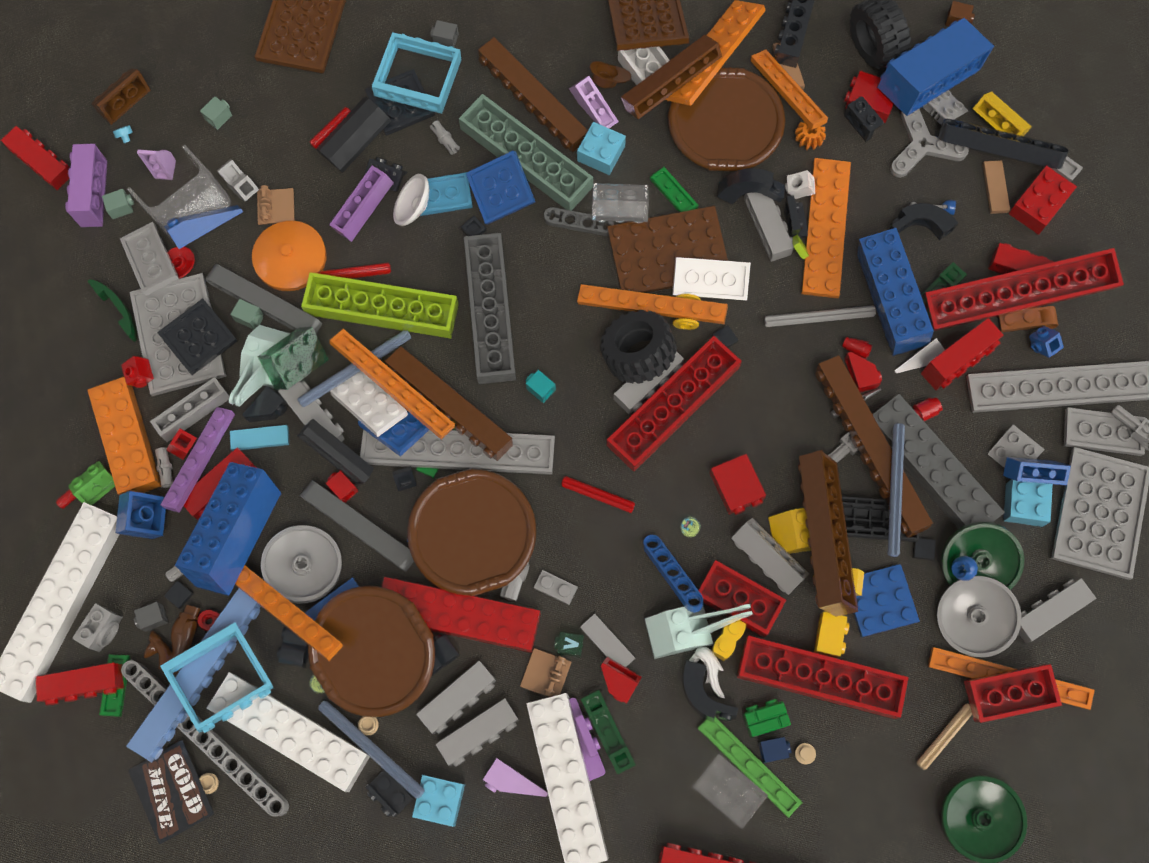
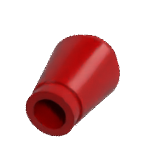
[842,337,872,359]

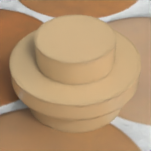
[358,716,379,736]
[795,743,816,764]
[199,773,219,794]

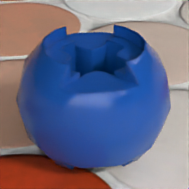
[951,556,978,581]

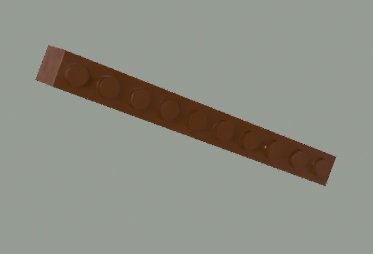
[815,355,933,538]

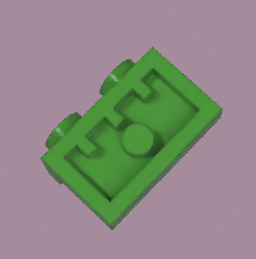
[68,461,115,505]

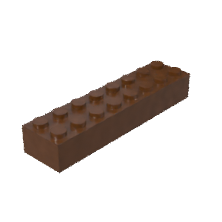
[798,450,858,617]

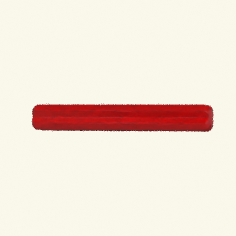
[318,263,391,279]
[561,476,635,513]

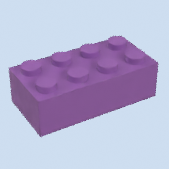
[66,144,107,227]

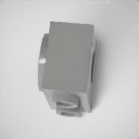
[72,603,123,652]

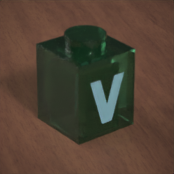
[554,632,584,658]

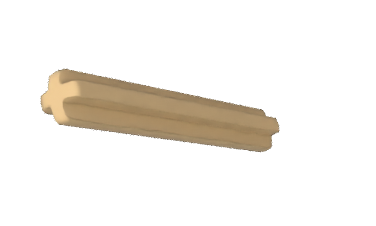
[917,703,972,770]

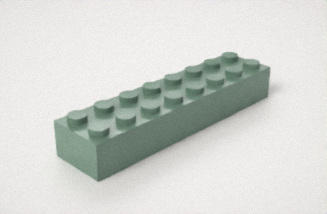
[459,94,593,211]

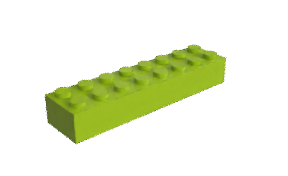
[301,272,459,338]

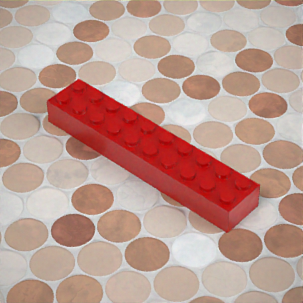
[921,248,1124,331]

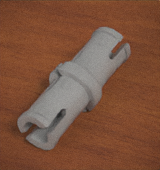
[430,120,460,155]
[155,448,173,488]

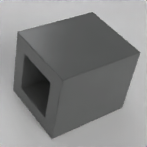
[431,20,459,48]
[134,602,169,632]

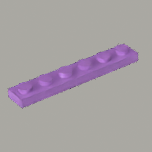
[161,407,235,513]

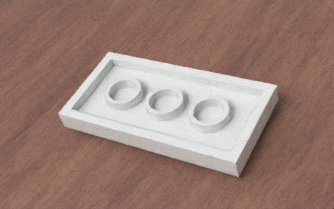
[672,257,750,300]
[330,371,408,437]

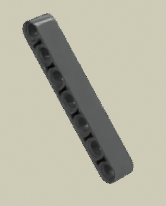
[205,264,323,340]
[300,480,414,572]

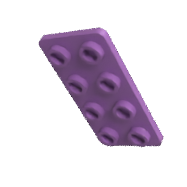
[569,698,605,781]

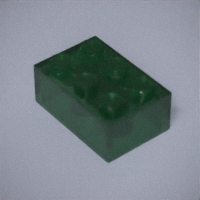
[257,327,329,390]

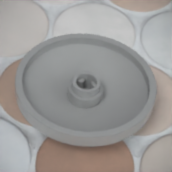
[261,525,342,604]
[937,576,1022,657]

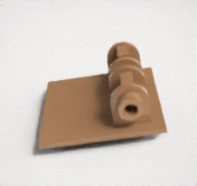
[257,185,295,225]
[520,648,572,697]

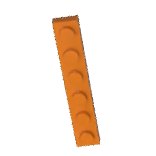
[751,50,828,130]

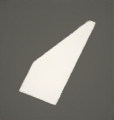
[895,338,945,373]

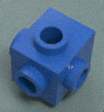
[1029,326,1064,358]

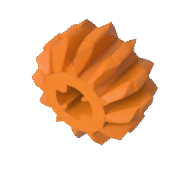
[795,121,826,150]

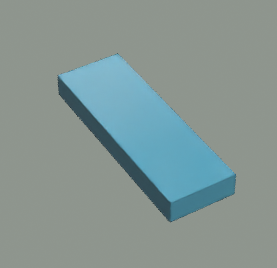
[230,425,289,451]

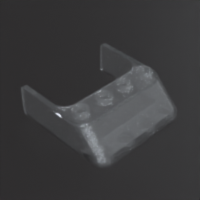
[127,145,231,241]

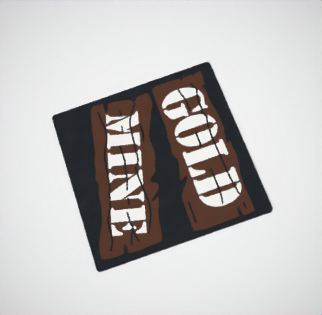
[129,740,214,844]

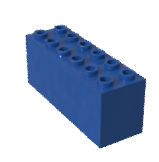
[878,18,994,116]
[857,228,934,356]
[175,462,281,596]

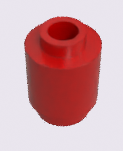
[913,397,942,421]

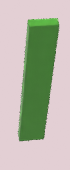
[697,717,803,818]

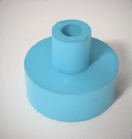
[113,125,133,143]

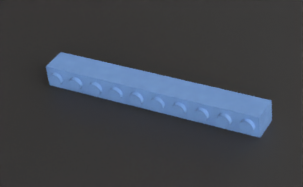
[126,588,261,763]

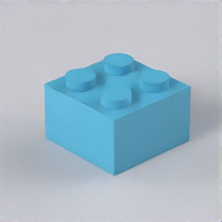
[577,122,626,175]
[1003,479,1053,527]
[412,775,465,827]

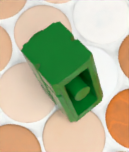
[742,699,791,738]

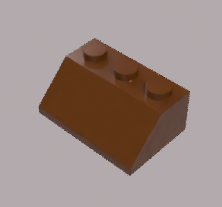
[91,68,151,125]

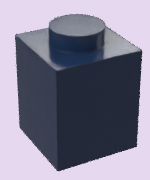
[758,737,791,763]

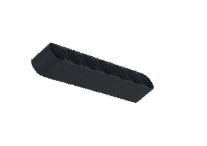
[938,119,1069,169]

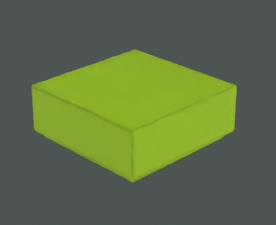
[792,234,809,259]

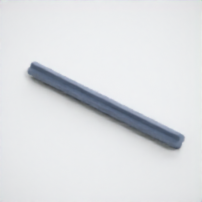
[297,330,411,407]
[888,423,905,557]
[318,701,425,798]

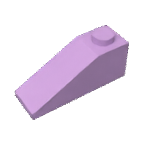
[569,76,619,128]
[137,150,176,180]
[483,759,548,797]

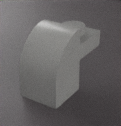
[216,159,259,201]

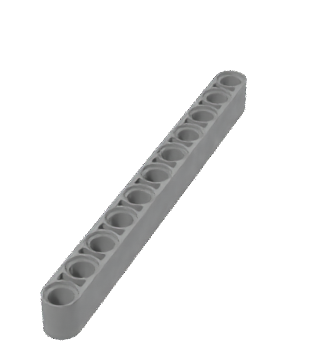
[121,660,289,816]

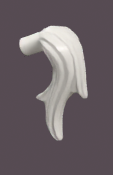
[689,647,725,698]

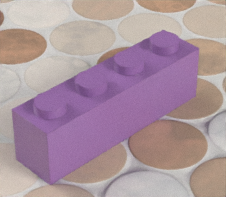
[330,166,393,242]

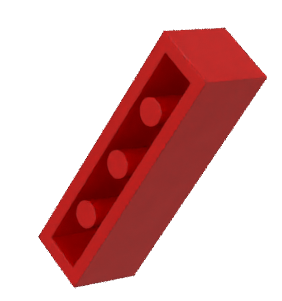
[0,126,70,190]
[988,243,1054,274]
[184,447,257,520]
[36,663,124,705]

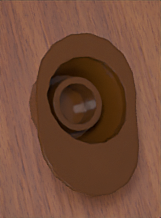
[590,61,631,89]

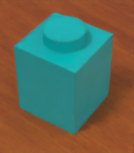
[526,370,556,403]

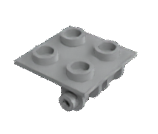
[923,90,968,125]
[988,425,1045,468]

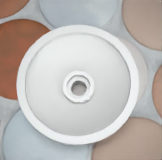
[393,174,429,226]

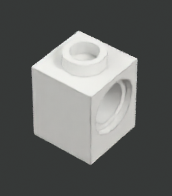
[785,170,815,199]

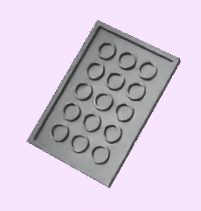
[130,273,226,396]
[1051,447,1149,580]

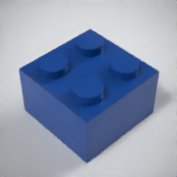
[115,491,166,539]

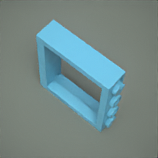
[372,32,462,114]
[160,623,273,733]

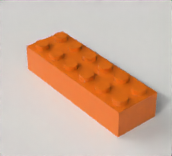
[88,377,161,495]

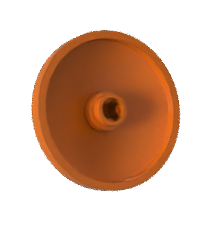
[252,221,327,291]

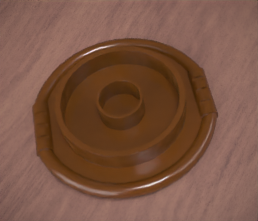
[668,68,785,171]
[407,468,536,597]
[308,586,435,717]

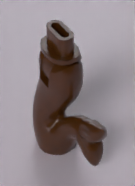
[144,605,200,675]

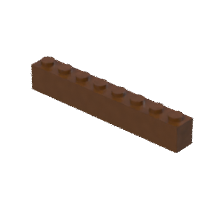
[478,37,588,153]
[385,346,513,461]

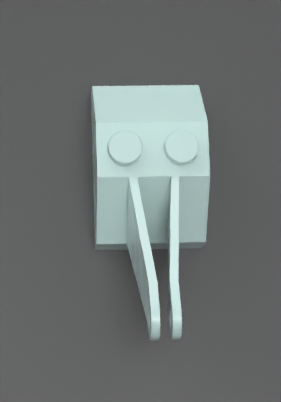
[229,325,297,406]
[645,604,753,659]

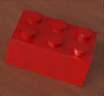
[1009,165,1077,235]

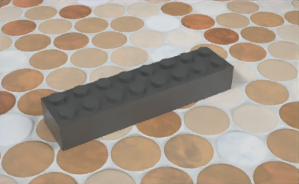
[464,233,516,384]
[872,394,1005,529]

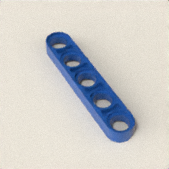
[643,535,703,613]

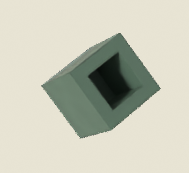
[200,97,232,130]
[102,189,134,219]
[230,299,263,330]

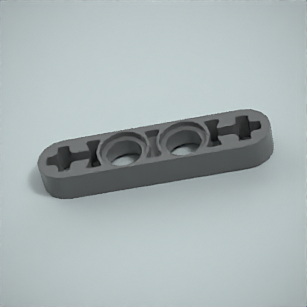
[544,207,614,236]

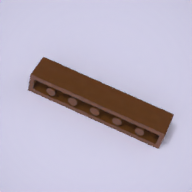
[621,35,722,119]

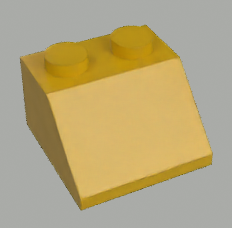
[768,508,811,554]

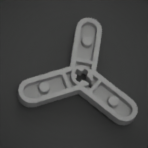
[890,109,969,178]

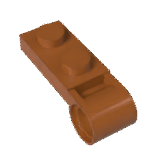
[998,306,1058,333]

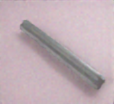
[764,306,876,327]

